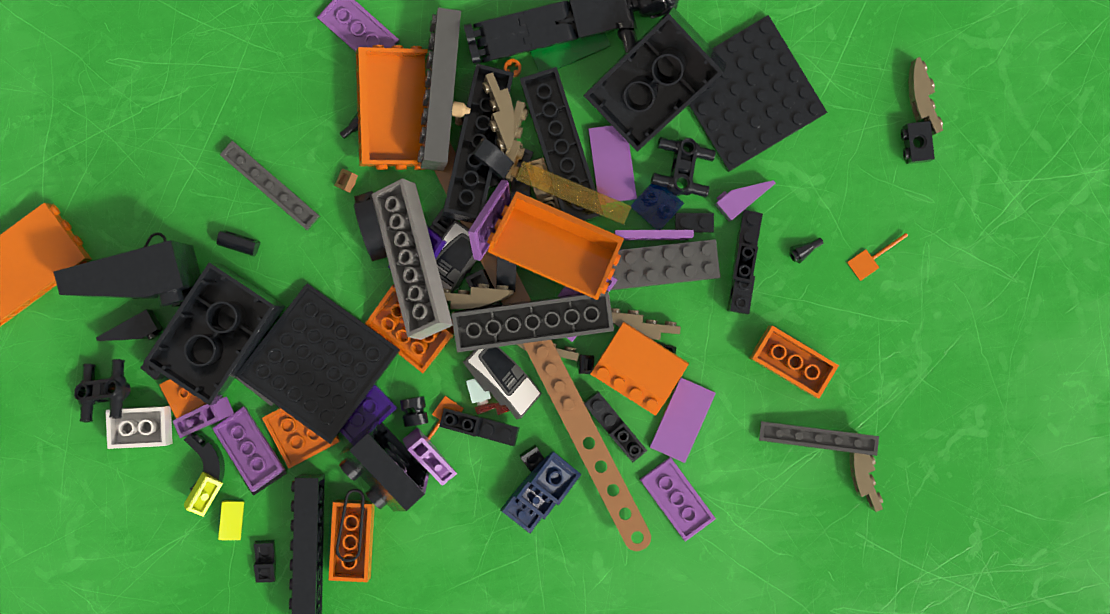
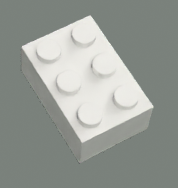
[106,406,173,449]

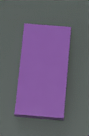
[317,0,400,52]
[588,125,637,204]
[468,180,511,261]
[614,230,694,241]
[650,378,716,463]
[212,406,285,492]
[640,457,716,541]

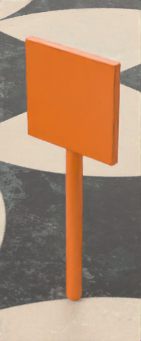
[847,233,908,281]
[427,396,464,440]

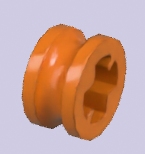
[504,59,521,78]

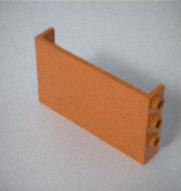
[356,45,428,170]
[487,191,624,300]
[0,202,92,327]

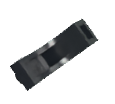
[354,191,387,262]
[184,433,225,491]

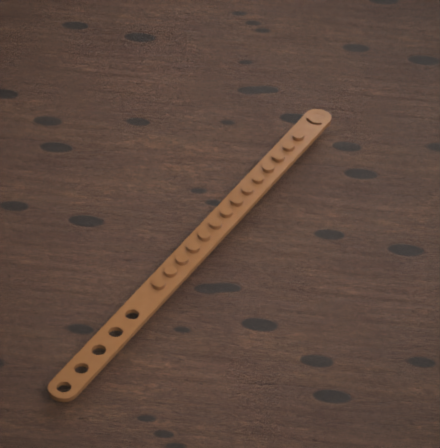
[434,141,651,551]

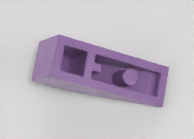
[714,180,776,222]
[173,396,234,438]
[403,427,457,486]

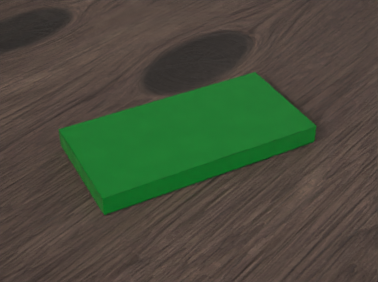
[530,33,611,72]

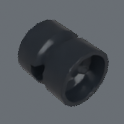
[400,396,429,427]

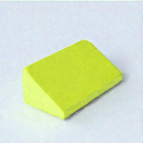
[184,472,223,517]
[218,500,244,540]

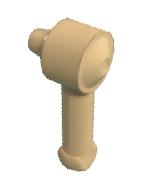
[452,101,471,126]

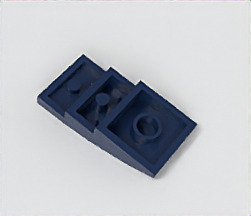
[500,451,581,534]

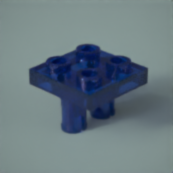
[630,184,684,230]

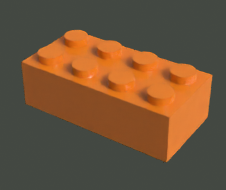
[749,325,839,399]
[328,499,375,582]

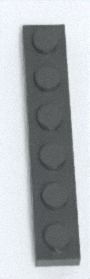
[220,141,320,230]
[759,421,879,456]

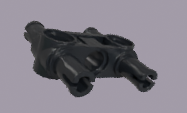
[650,137,716,197]
[74,359,131,423]

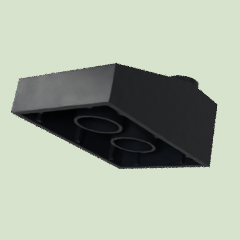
[584,7,726,152]
[54,240,201,307]
[144,262,285,405]
[339,417,430,511]

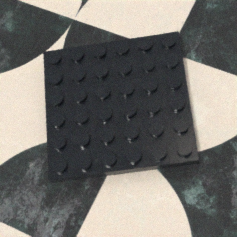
[688,15,828,172]
[235,283,400,444]

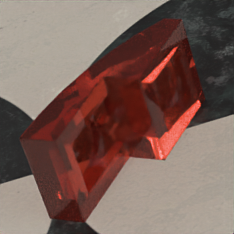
[475,402,510,415]

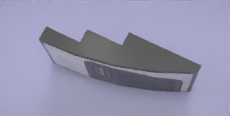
[436,220,476,304]
[463,347,542,419]

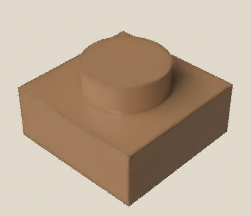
[334,169,358,193]

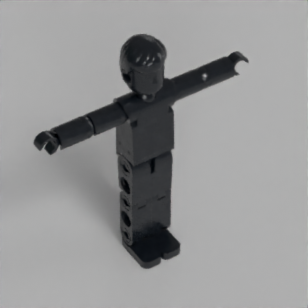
[464,0,679,65]

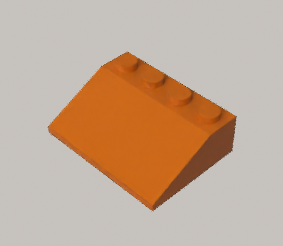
[365,284,454,373]
[591,322,689,416]

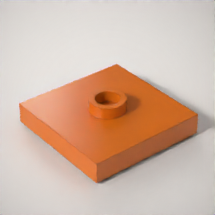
[159,379,207,419]

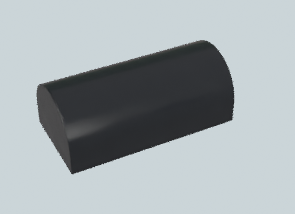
[217,230,261,257]

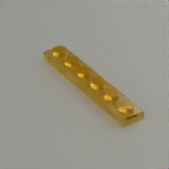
[516,161,631,225]

